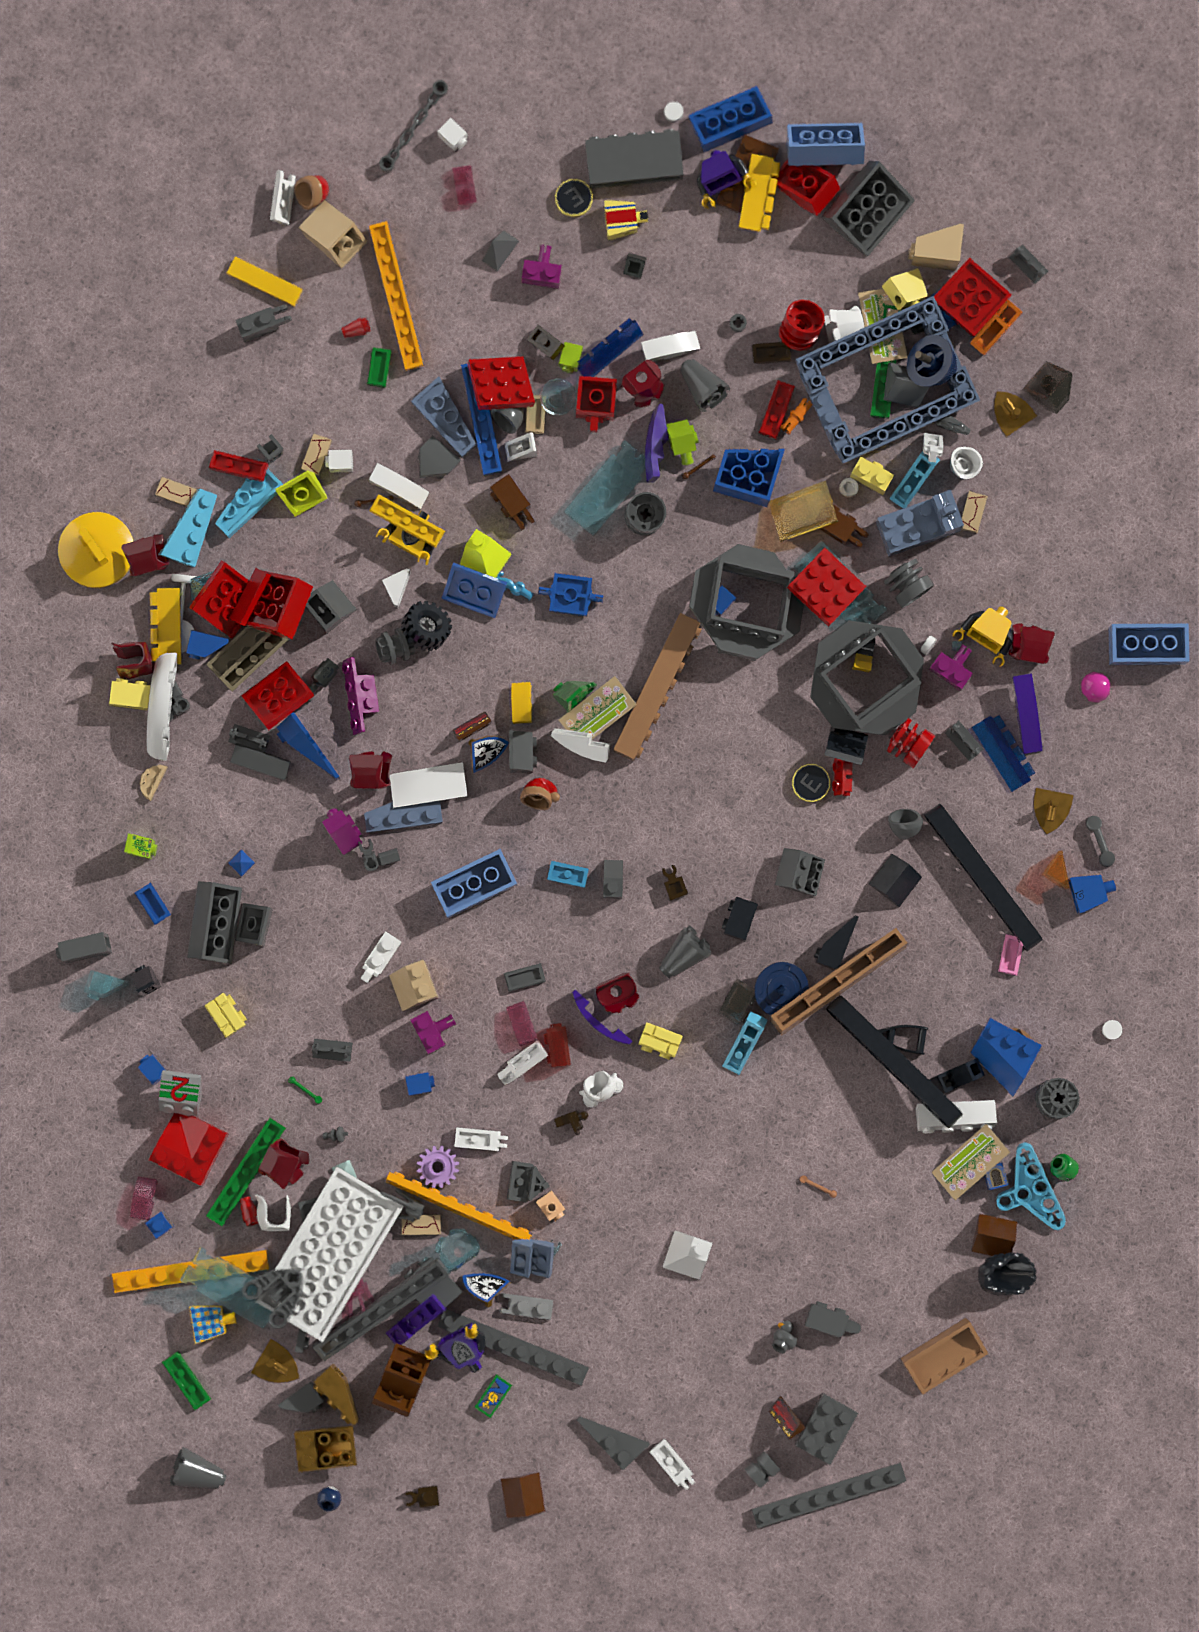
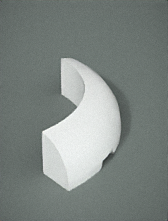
[147,653,177,761]

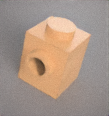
[536,1190,565,1221]

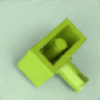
[666,419,699,466]

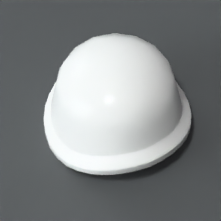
[950,447,983,479]

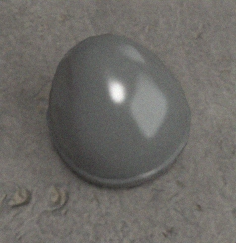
[491,408,524,434]
[888,808,923,840]

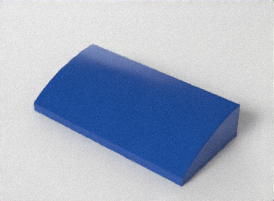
[688,86,773,152]

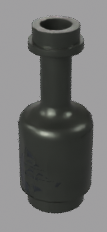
[305,658,339,705]

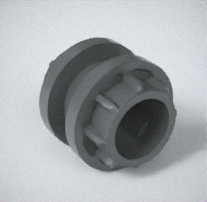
[375,628,415,665]

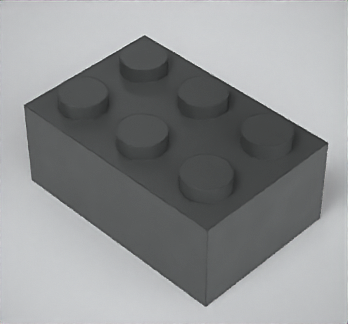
[795,1393,858,1465]

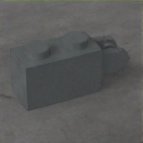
[235,305,292,343]
[804,1301,861,1337]

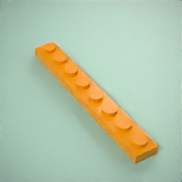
[369,221,424,371]
[386,1172,532,1240]
[112,1250,269,1293]

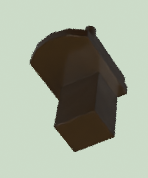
[554,1110,589,1135]

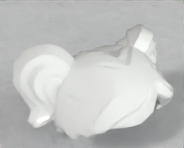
[579,1071,623,1107]

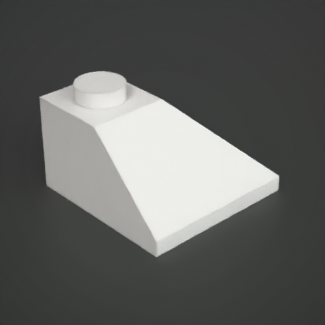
[663,1231,712,1280]

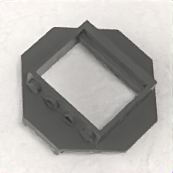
[689,544,804,661]
[810,620,924,735]

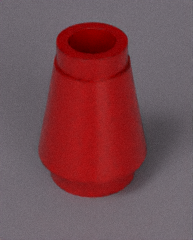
[341,317,371,338]
[239,1196,258,1227]

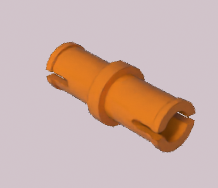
[781,398,813,435]

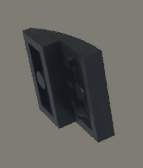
[825,726,868,765]

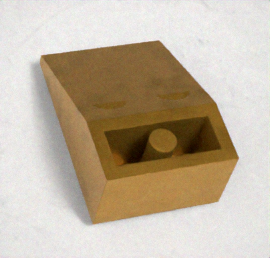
[314,1363,359,1425]
[294,1426,357,1472]

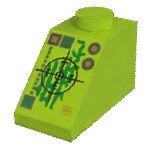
[124,833,158,860]

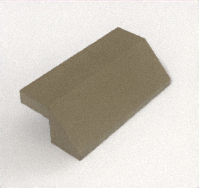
[206,626,288,692]

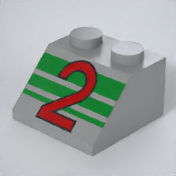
[159,1070,202,1116]

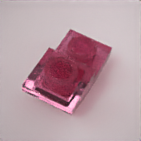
[452,165,477,205]
[506,1001,538,1046]
[130,1176,158,1220]

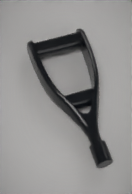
[878,1025,928,1055]

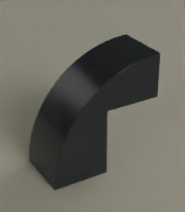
[929,1058,985,1094]

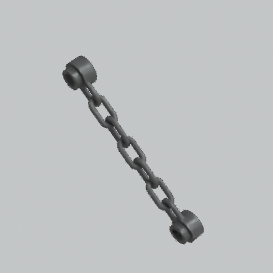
[379,80,448,173]

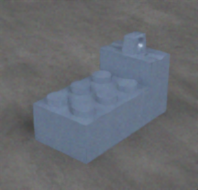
[876,490,964,557]

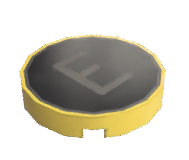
[555,179,592,217]
[792,764,830,802]

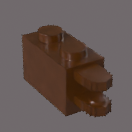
[489,474,535,530]
[813,503,869,548]

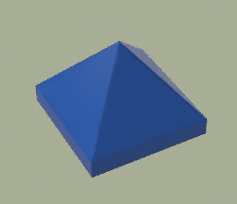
[228,849,255,877]

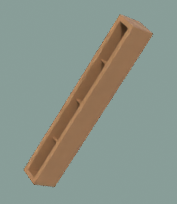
[613,613,702,761]
[770,928,907,1036]

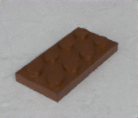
[716,134,779,214]

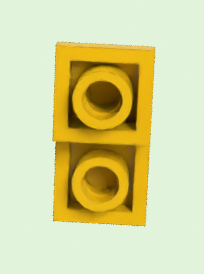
[511,682,532,724]

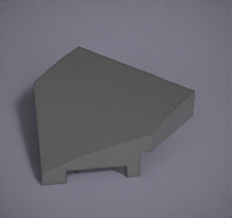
[418,435,461,478]
[507,1161,550,1202]

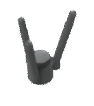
[380,1189,425,1222]

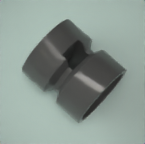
[744,1451,781,1488]

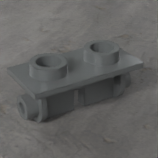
[1009,245,1049,284]
[945,721,984,762]
[228,724,271,752]
[312,1039,353,1062]

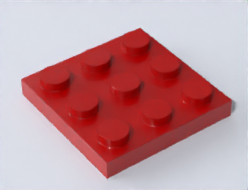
[934,257,1012,338]
[467,356,535,410]
[787,548,867,627]
[189,560,249,639]
[242,661,315,730]

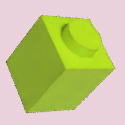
[559,342,583,373]

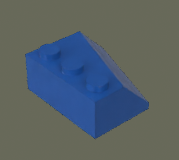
[713,448,785,507]
[970,1018,1042,1097]

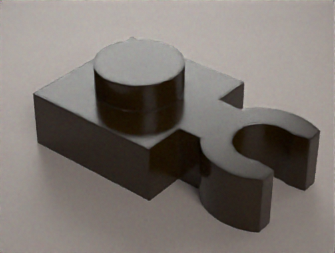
[662,865,688,901]
[405,1485,440,1508]

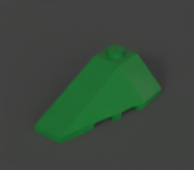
[553,681,597,712]

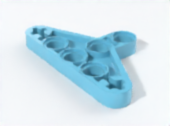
[996,1143,1066,1230]

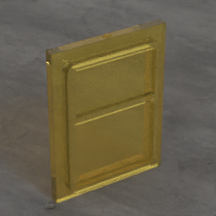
[769,481,838,542]

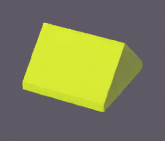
[275,470,327,517]

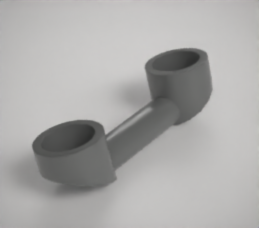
[1085,816,1115,867]

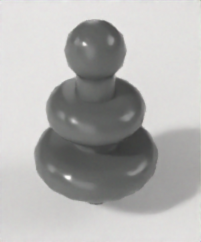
[322,1126,348,1142]

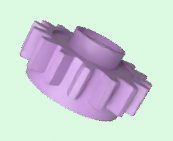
[417,1146,459,1188]

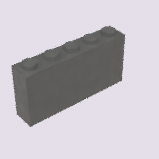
[585,129,684,189]

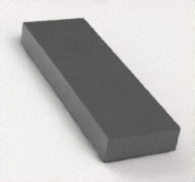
[230,743,291,780]

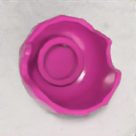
[1081,672,1110,703]

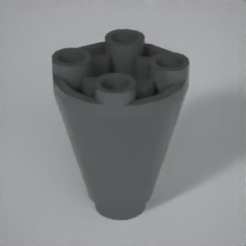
[659,925,711,978]

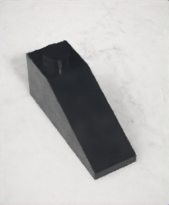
[814,915,859,970]
[132,965,162,996]

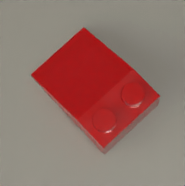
[772,159,841,216]

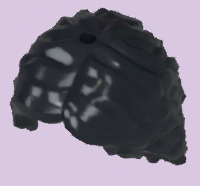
[978,1253,1037,1296]

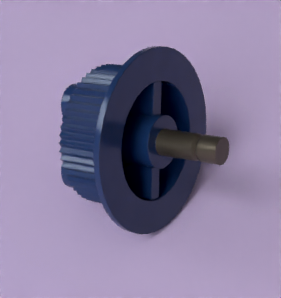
[907,335,957,387]

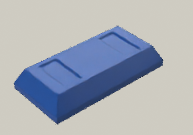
[135,883,171,925]

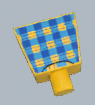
[189,1305,237,1344]

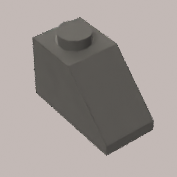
[603,860,623,899]
[278,1381,324,1413]

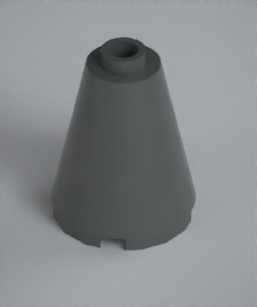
[680,359,730,412]
[170,1447,227,1489]

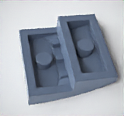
[510,1239,554,1278]

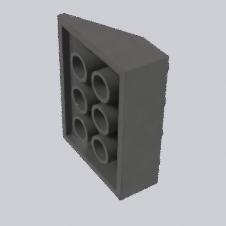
[822,160,915,257]

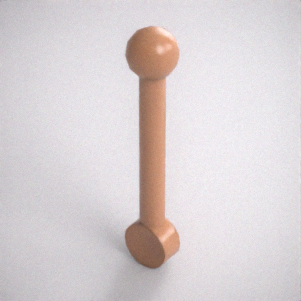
[800,1175,837,1198]

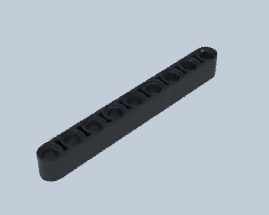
[924,803,1043,952]
[826,995,963,1129]

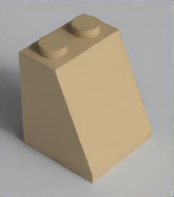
[299,200,367,269]
[908,224,964,271]
[389,960,438,1011]

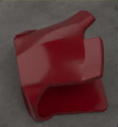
[621,360,665,407]
[121,534,169,576]
[1009,623,1055,664]
[111,642,153,680]
[349,751,392,789]
[595,972,640,1013]
[259,1139,309,1189]

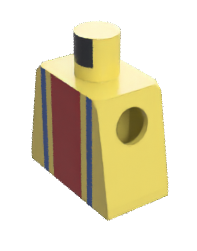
[604,200,648,240]

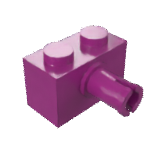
[522,245,562,289]
[929,644,973,691]
[322,808,363,855]
[411,1011,457,1055]

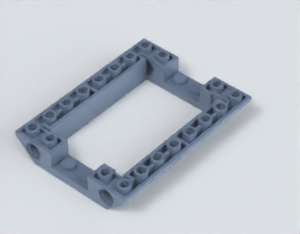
[795,296,980,464]

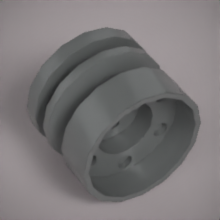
[625,492,666,535]
[883,559,935,608]
[1035,1078,1080,1119]

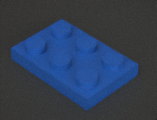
[442,563,507,618]

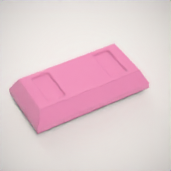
[998,934,1023,976]

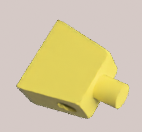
[882,269,927,311]

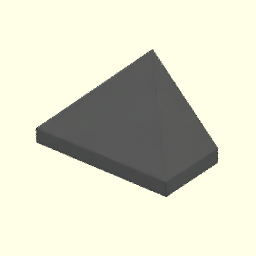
[482,230,519,272]

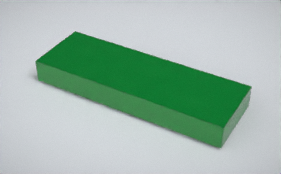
[162,1351,211,1411]

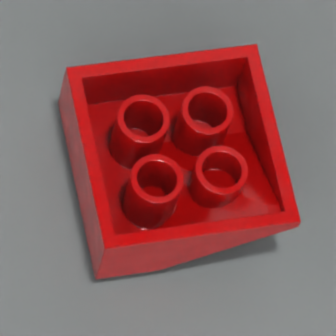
[246,571,314,639]
[149,1113,229,1186]

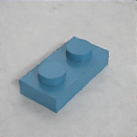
[547,861,589,888]

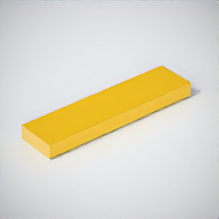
[227,256,303,307]
[369,494,445,548]

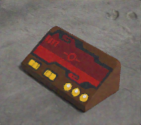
[453,712,492,742]
[768,1396,805,1440]

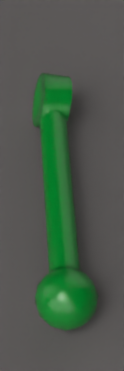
[288,1077,322,1104]

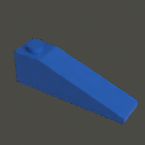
[276,712,340,780]

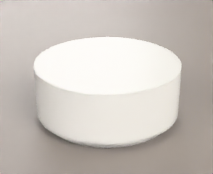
[664,102,683,122]
[839,478,859,498]
[921,636,937,655]
[1102,1020,1122,1040]

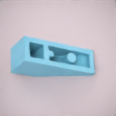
[889,451,940,509]
[722,1011,767,1075]

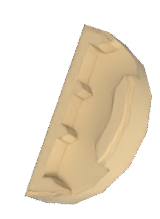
[140,765,168,801]

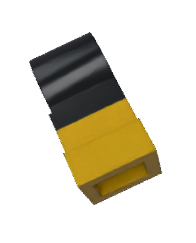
[852,637,876,673]

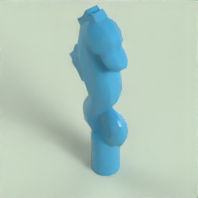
[496,572,534,600]

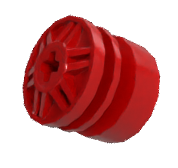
[779,299,825,351]
[886,718,936,769]

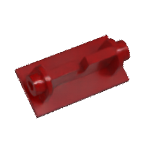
[832,758,853,796]

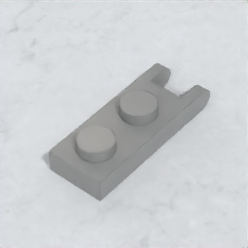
[499,1293,554,1320]

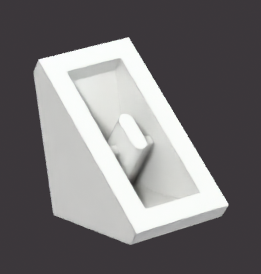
[504,433,537,462]
[382,568,411,608]

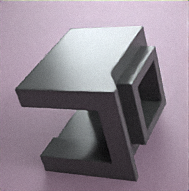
[257,434,284,462]

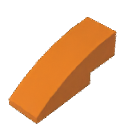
[970,300,1023,355]

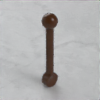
[682,454,716,479]
[354,495,394,507]

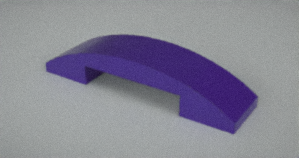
[573,990,633,1045]
[386,1294,446,1345]

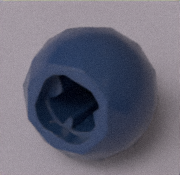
[317,1487,341,1512]

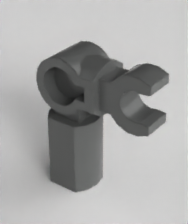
[169,681,190,723]
[358,839,400,871]

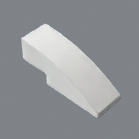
[641,331,700,362]
[369,463,429,509]
[551,728,610,763]

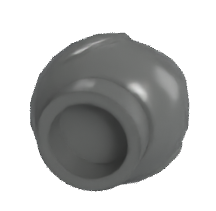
[772,1321,797,1354]

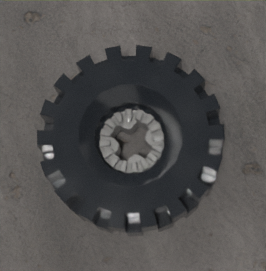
[401,601,452,652]

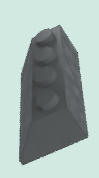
[187,881,242,964]

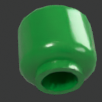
[1050,1153,1079,1182]

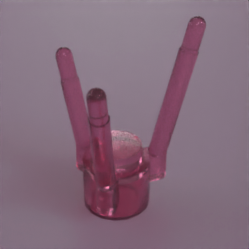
[348,1278,375,1319]

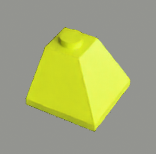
[460,529,512,578]

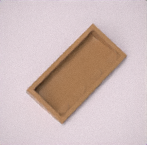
[900,1318,989,1394]

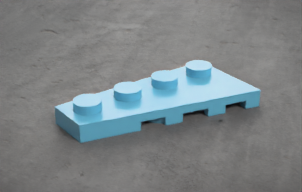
[215,459,283,538]
[158,489,217,567]

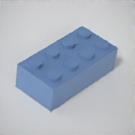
[787,123,865,166]
[1109,624,1189,665]
[431,849,517,918]

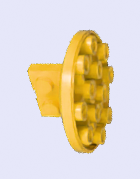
[58,512,134,588]

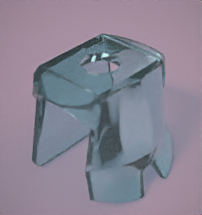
[435,1228,480,1272]

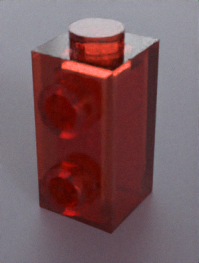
[543,1023,571,1068]

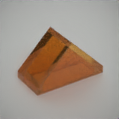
[1041,850,1070,890]

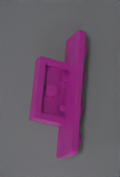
[342,657,379,735]

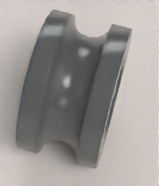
[730,314,747,332]

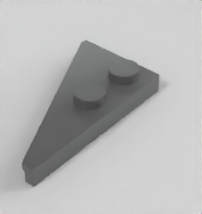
[576,1416,650,1470]

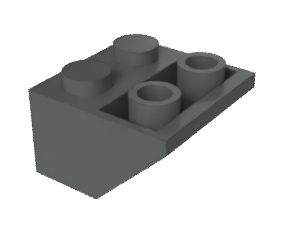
[306,580,357,634]
[775,848,825,896]

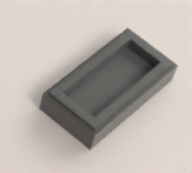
[504,963,546,992]

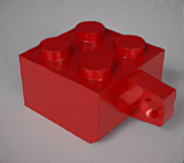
[576,376,617,433]

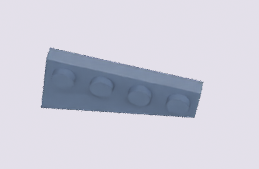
[411,376,476,457]
[364,800,443,833]

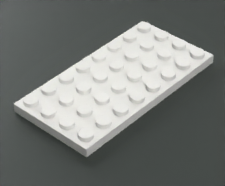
[256,1167,404,1342]

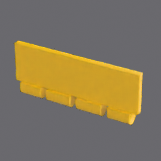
[738,154,780,232]
[150,588,182,665]

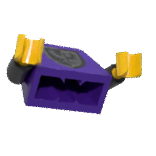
[697,150,757,209]
[425,1323,485,1373]

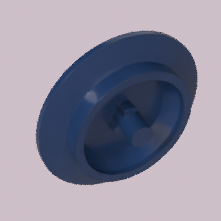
[754,962,809,1015]

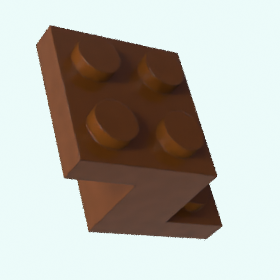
[372,1343,431,1418]

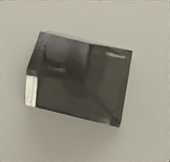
[1023,361,1073,414]

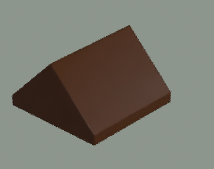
[971,1214,1017,1256]
[501,1472,545,1518]

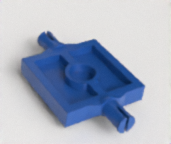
[538,573,603,617]

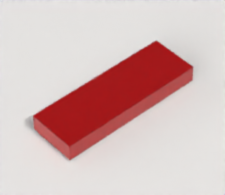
[758,380,795,440]
[208,450,269,482]
[229,568,271,626]

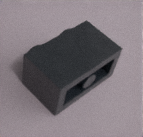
[721,896,758,941]

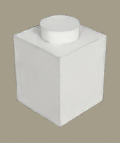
[438,118,467,151]
[325,450,353,473]

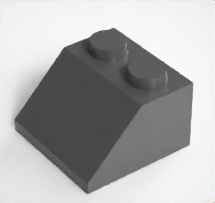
[509,730,537,773]

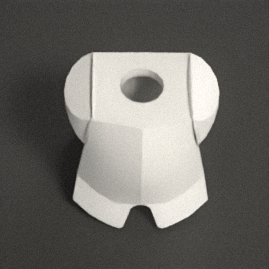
[825,306,864,344]
[255,1195,291,1231]

